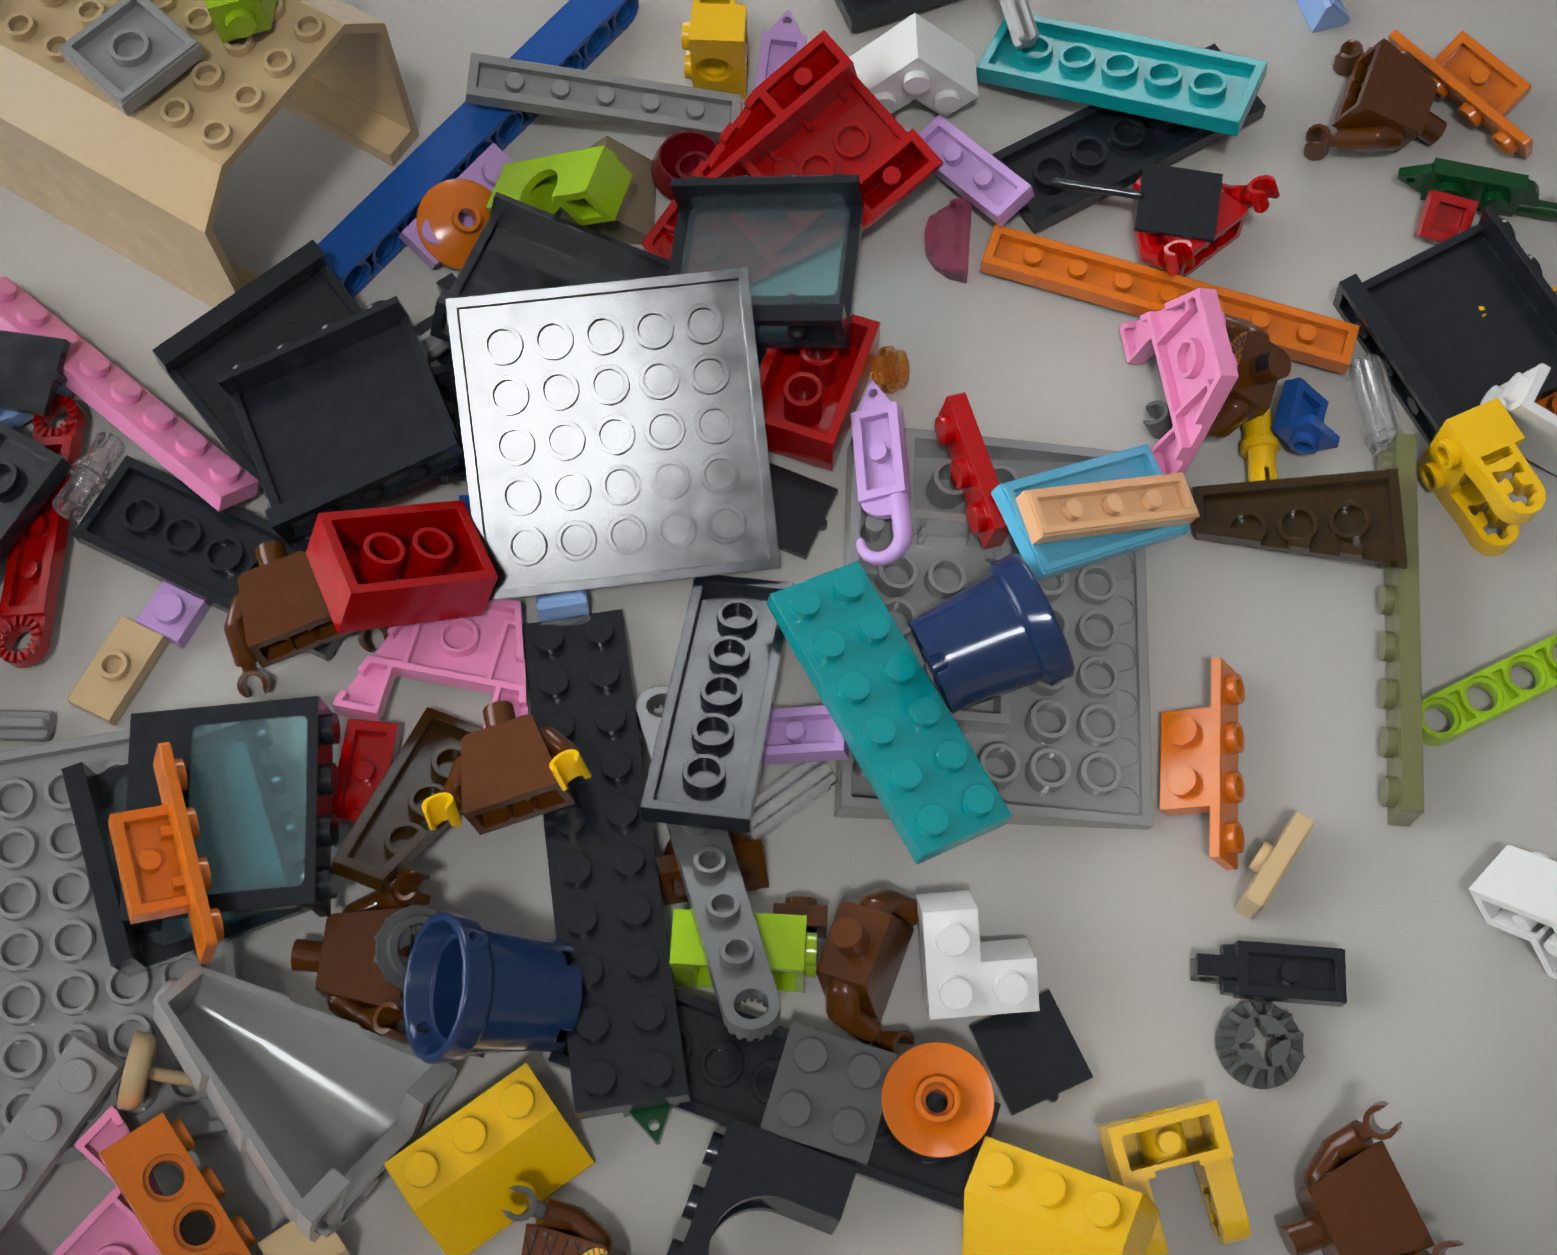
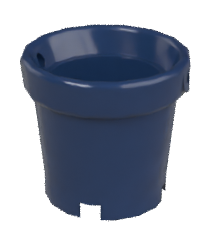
[908,553,1075,714]
[402,911,582,1064]

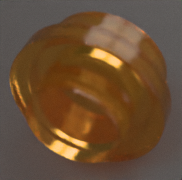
[871,346,910,394]

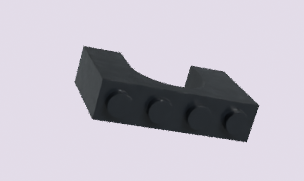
[667,1117,858,1255]

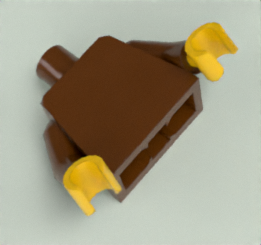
[421,701,592,835]

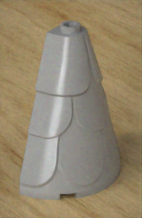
[153,965,458,1242]

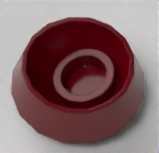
[650,130,717,200]

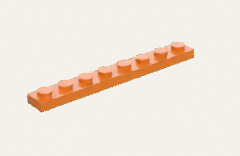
[980,224,1360,375]

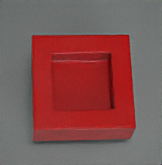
[1414,190,1479,243]

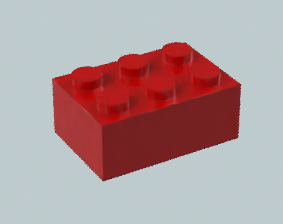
[759,295,881,471]
[306,500,498,633]

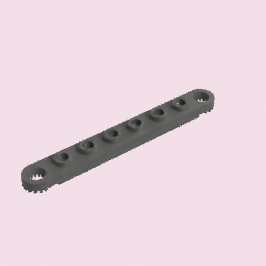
[636,686,781,1042]

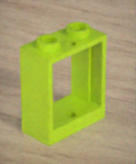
[669,909,817,993]

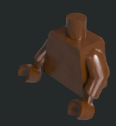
[1304,38,1447,161]
[224,540,388,698]
[291,869,431,1042]
[816,888,918,1059]
[1280,1101,1464,1255]

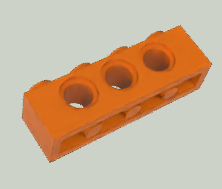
[99,1112,256,1255]

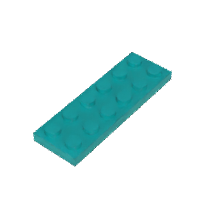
[976,14,1267,136]
[767,561,1012,865]

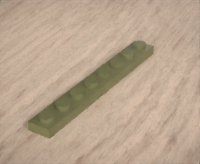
[1376,433,1424,827]

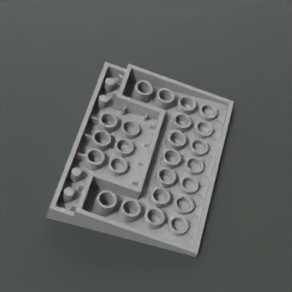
[834,428,1153,830]

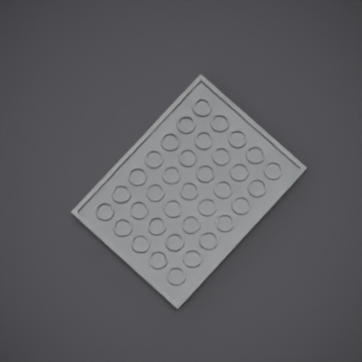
[0,724,242,1165]

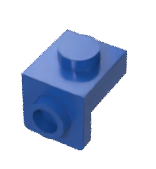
[1271,377,1340,455]

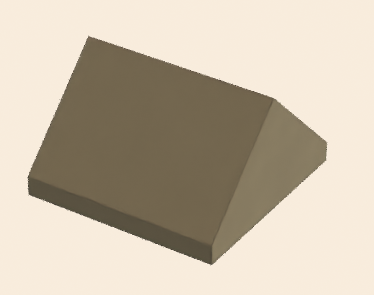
[563,135,656,244]

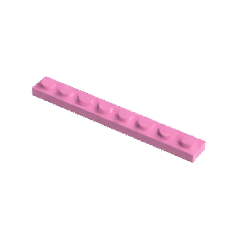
[0,276,259,512]

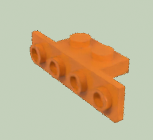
[1388,29,1533,160]
[1160,657,1245,870]
[108,742,224,965]

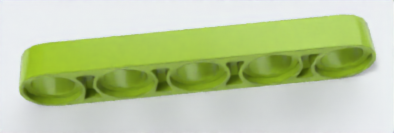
[1422,634,1557,746]

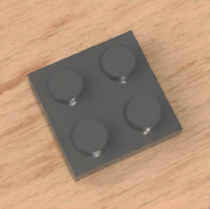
[760,1022,898,1167]

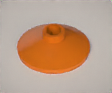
[416,179,492,270]
[881,1042,995,1158]

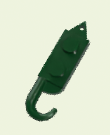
[1398,158,1557,221]

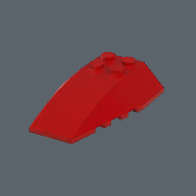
[641,30,943,288]

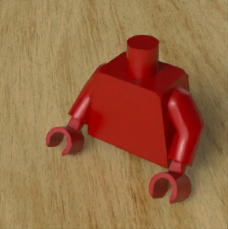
[1132,175,1280,277]

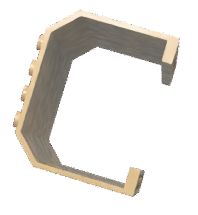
[0,0,419,308]

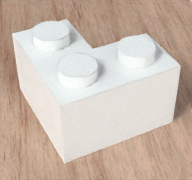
[849,13,979,118]
[1469,845,1557,980]
[916,890,1040,1020]

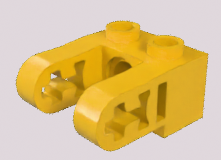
[681,0,750,100]
[1417,398,1546,556]
[1097,1098,1251,1255]

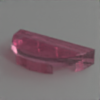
[923,198,972,283]

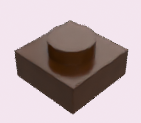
[773,896,828,939]

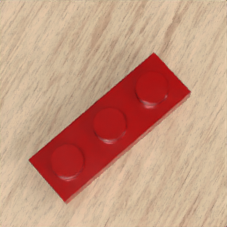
[935,392,1010,549]

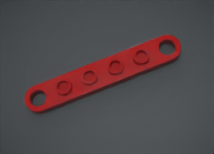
[0,394,86,668]

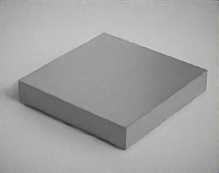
[58,0,206,117]

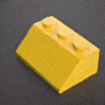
[384,1063,595,1255]
[962,1136,1161,1255]

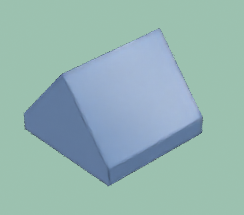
[1296,0,1350,33]
[536,590,591,622]

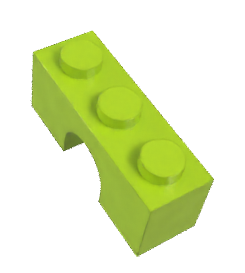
[485,145,633,226]

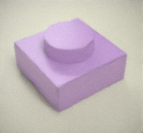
[136,581,210,649]

